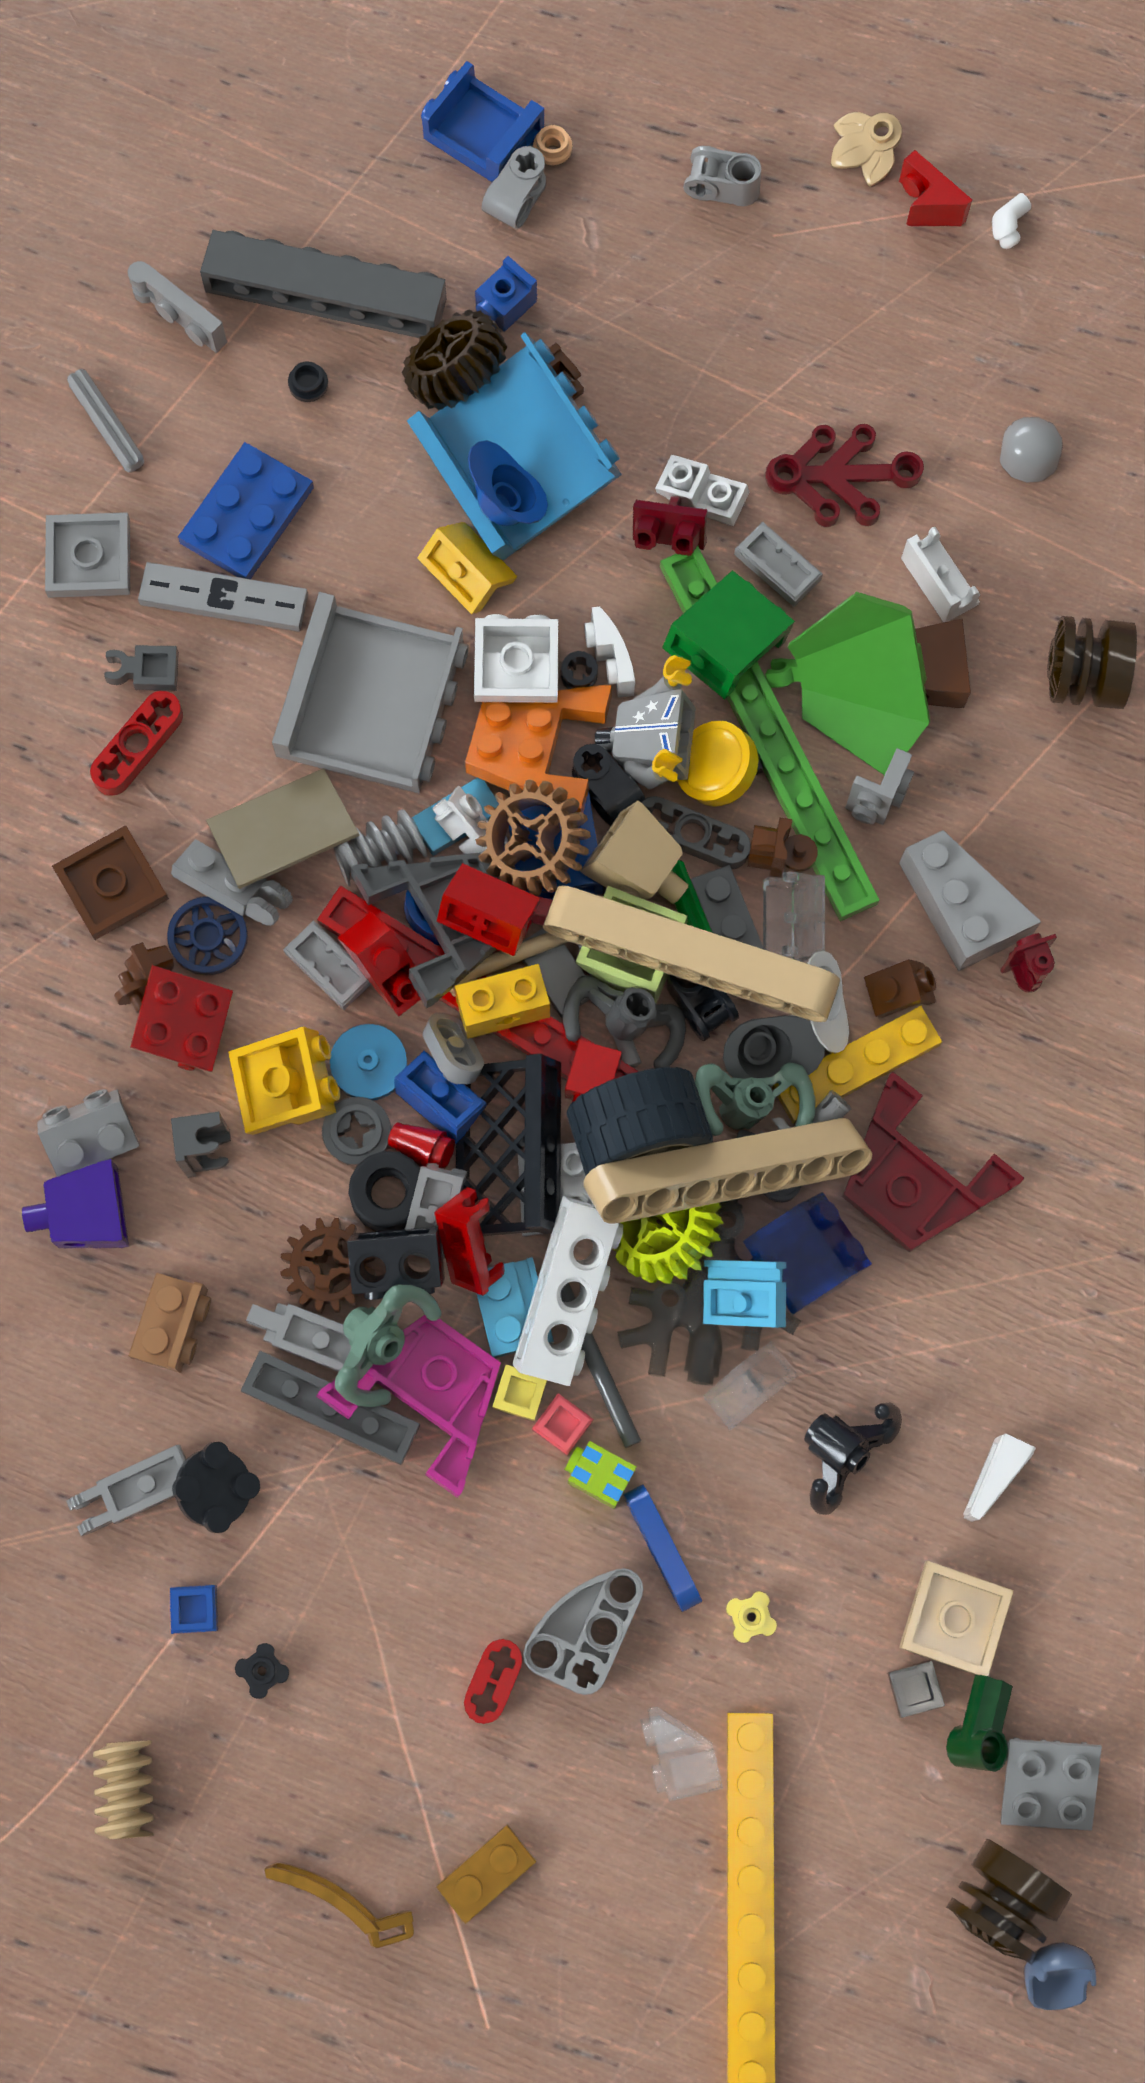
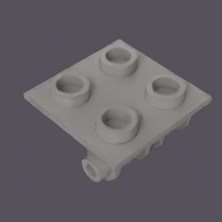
[1000,1738,1102,1830]

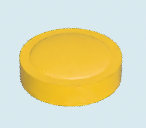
[677,721,758,807]

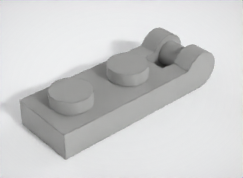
[127,261,227,353]

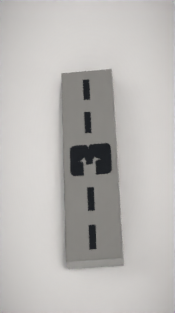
[138,562,308,632]

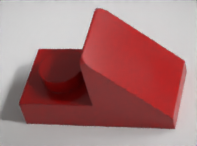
[899,150,972,226]

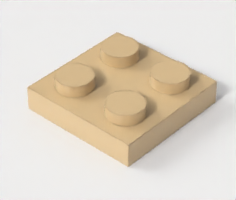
[899,1561,1014,1676]

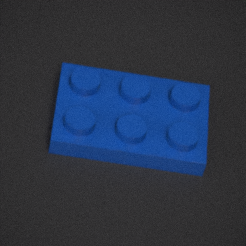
[178,442,314,579]

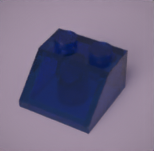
[743,1192,872,1315]

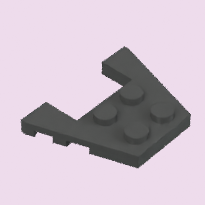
[351,853,499,1008]

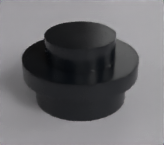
[288,361,328,402]

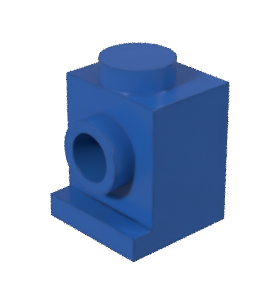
[475,256,537,332]

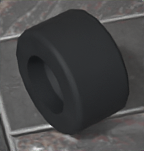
[348,1151,420,1232]

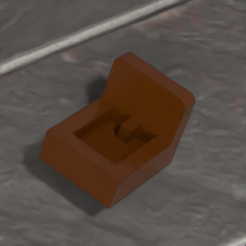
[864,959,936,1018]

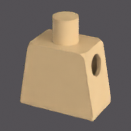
[580,800,688,904]

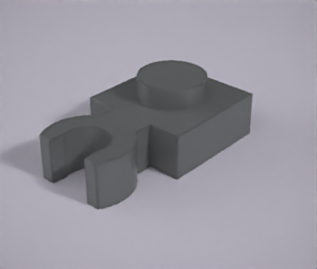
[104,645,179,691]

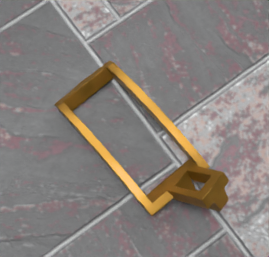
[264,1863,414,1948]

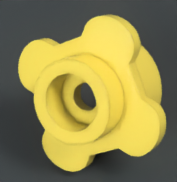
[726,1591,777,1643]

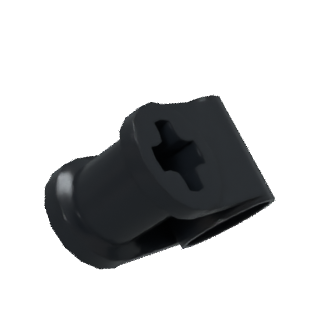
[572,744,646,826]
[667,974,739,1041]

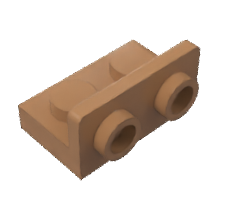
[128,1273,211,1373]

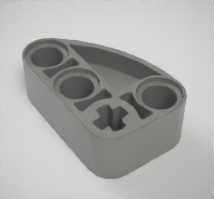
[523,1568,643,1695]

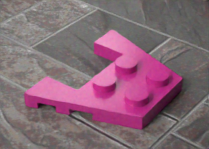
[316,1315,501,1498]

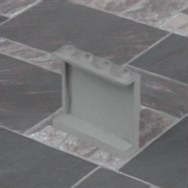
[272,592,469,794]

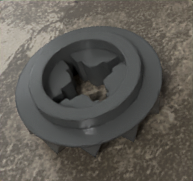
[322,1097,391,1165]

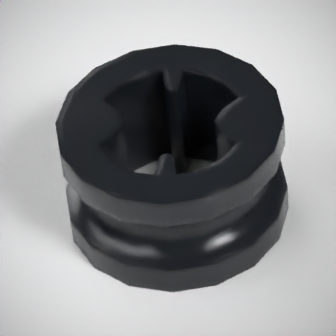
[561,651,598,689]

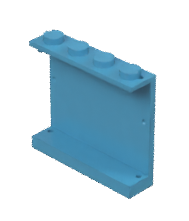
[407,332,622,560]

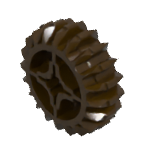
[402,310,507,411]

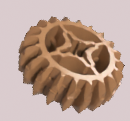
[475,780,591,896]

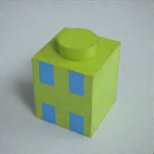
[564,1441,636,1509]

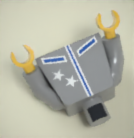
[595,655,696,789]

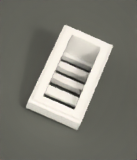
[963,1434,1036,1522]

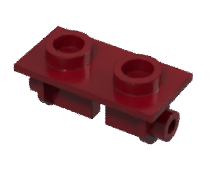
[1000,933,1057,993]

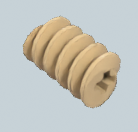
[93,1740,154,1839]

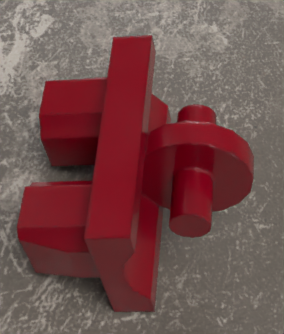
[633,496,708,556]

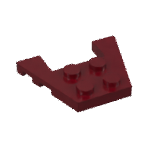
[842,1072,1024,1252]

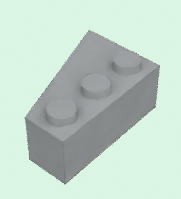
[899,830,1041,971]

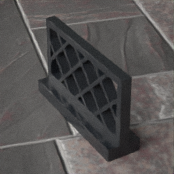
[456,1054,561,1236]

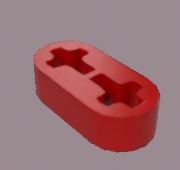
[464,1639,523,1724]

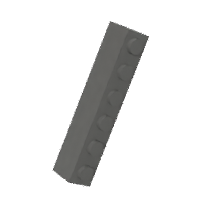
[200,230,447,338]

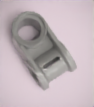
[481,146,546,229]
[683,146,761,206]

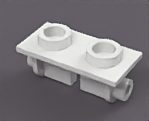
[432,786,508,854]

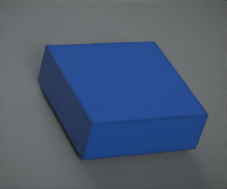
[170,1585,218,1634]

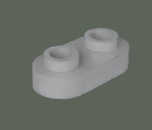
[423,1013,484,1084]

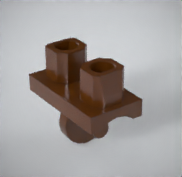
[747,817,818,882]
[114,942,174,1013]

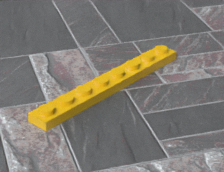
[727,1713,775,2083]

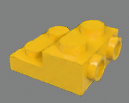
[228,1026,340,1135]

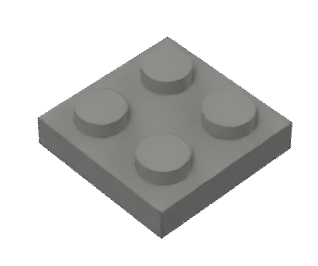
[45,513,130,598]

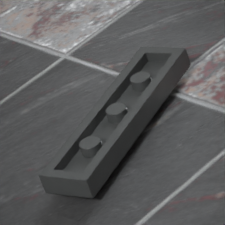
[240,1351,420,1466]

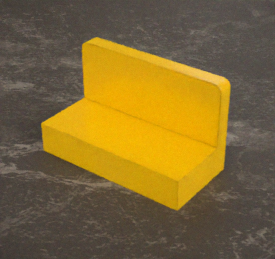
[417,522,517,614]

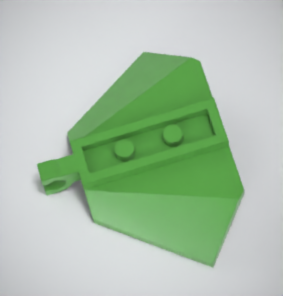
[765,592,930,776]

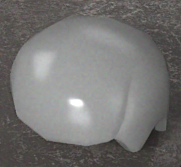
[1000,417,1063,483]

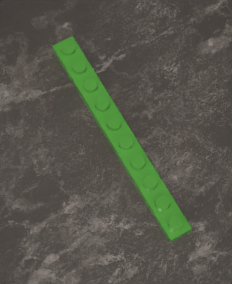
[660,546,879,922]

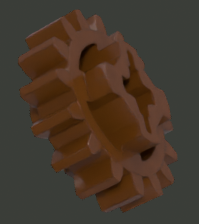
[280,1218,376,1314]

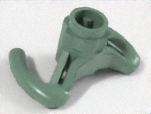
[695,1062,815,1136]
[335,1285,442,1407]

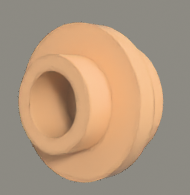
[533,125,572,165]

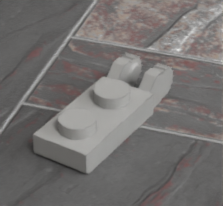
[171,839,293,926]
[66,1444,186,1536]

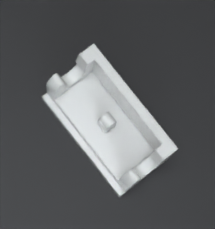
[901,527,980,622]

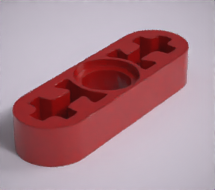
[90,691,183,796]

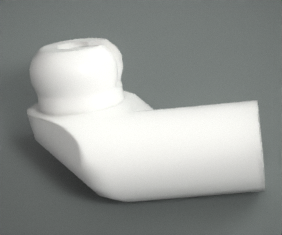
[992,193,1031,249]

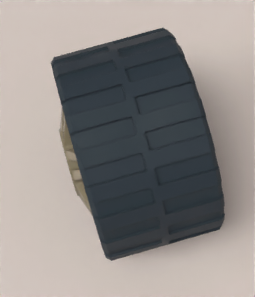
[566,1067,713,1176]

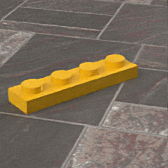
[772,1006,943,1124]

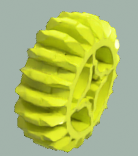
[611,1203,724,1284]

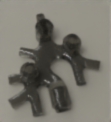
[617,1199,802,1386]

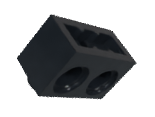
[347,1227,445,1300]

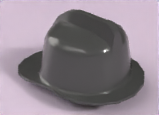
[723,1015,825,1079]

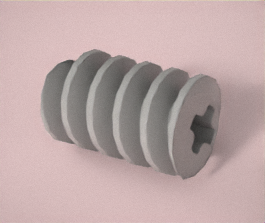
[334,809,427,887]

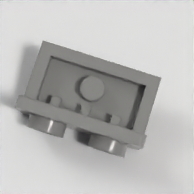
[845,748,914,825]
[37,1089,139,1177]

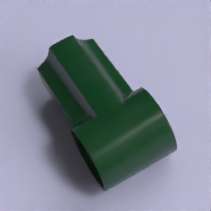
[946,1675,1013,1772]

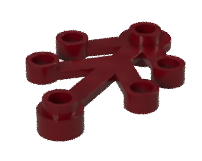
[765,424,924,527]

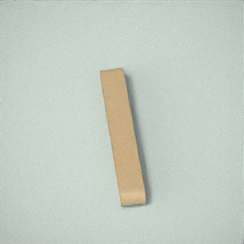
[543,886,840,1022]
[583,1118,872,1224]

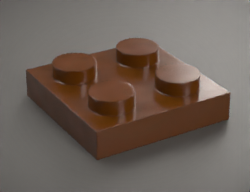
[52,825,169,940]

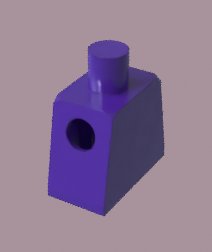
[22,1159,129,1248]

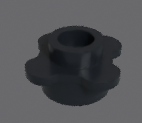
[235,1643,289,1699]

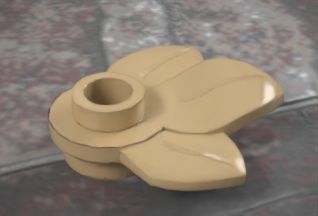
[831,112,902,187]

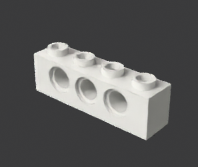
[512,1196,623,1386]

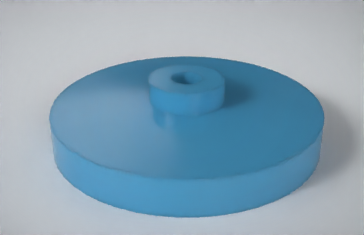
[330,1024,407,1101]

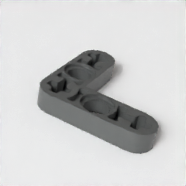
[603,796,751,896]

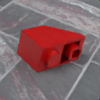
[337,912,421,1017]

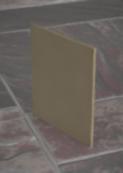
[206,768,360,889]

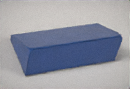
[394,1051,487,1144]

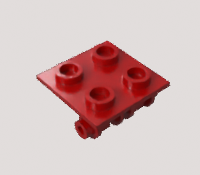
[130,965,233,1072]

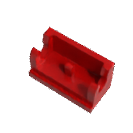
[436,863,540,956]
[434,1187,505,1296]

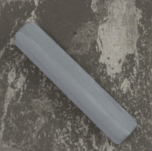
[67,369,144,473]

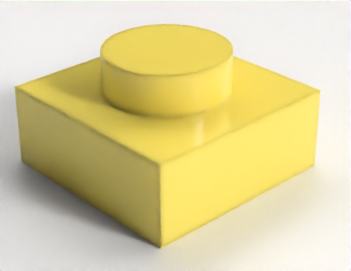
[492,1365,547,1421]

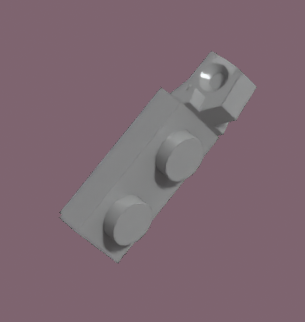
[246,1303,352,1372]

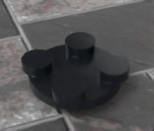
[172,1442,260,1533]

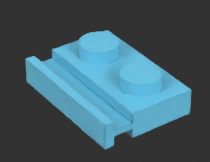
[476,1257,554,1358]
[703,1260,786,1328]

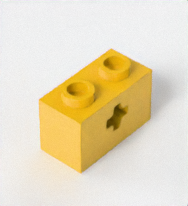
[455,964,550,1039]

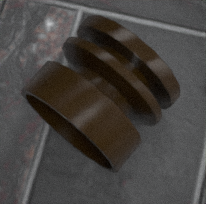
[1047,616,1137,709]
[946,1839,1072,1965]

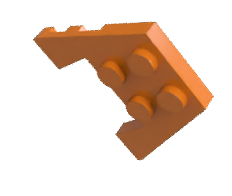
[465,684,612,813]

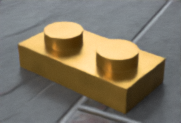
[436,1824,536,1924]

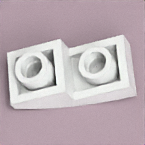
[655,454,749,526]
[584,606,635,698]

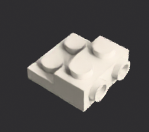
[474,614,558,703]

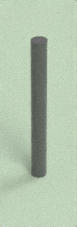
[561,1283,641,1448]

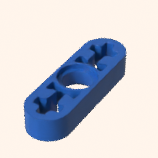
[623,1484,702,1612]

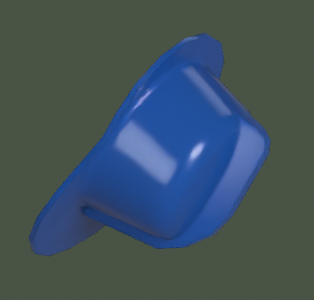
[468,440,548,527]

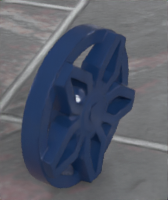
[167,896,248,975]

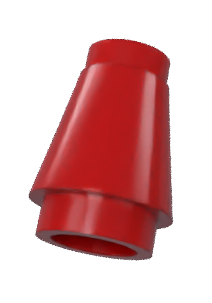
[388,1122,455,1169]

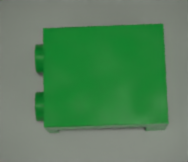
[662,570,795,700]

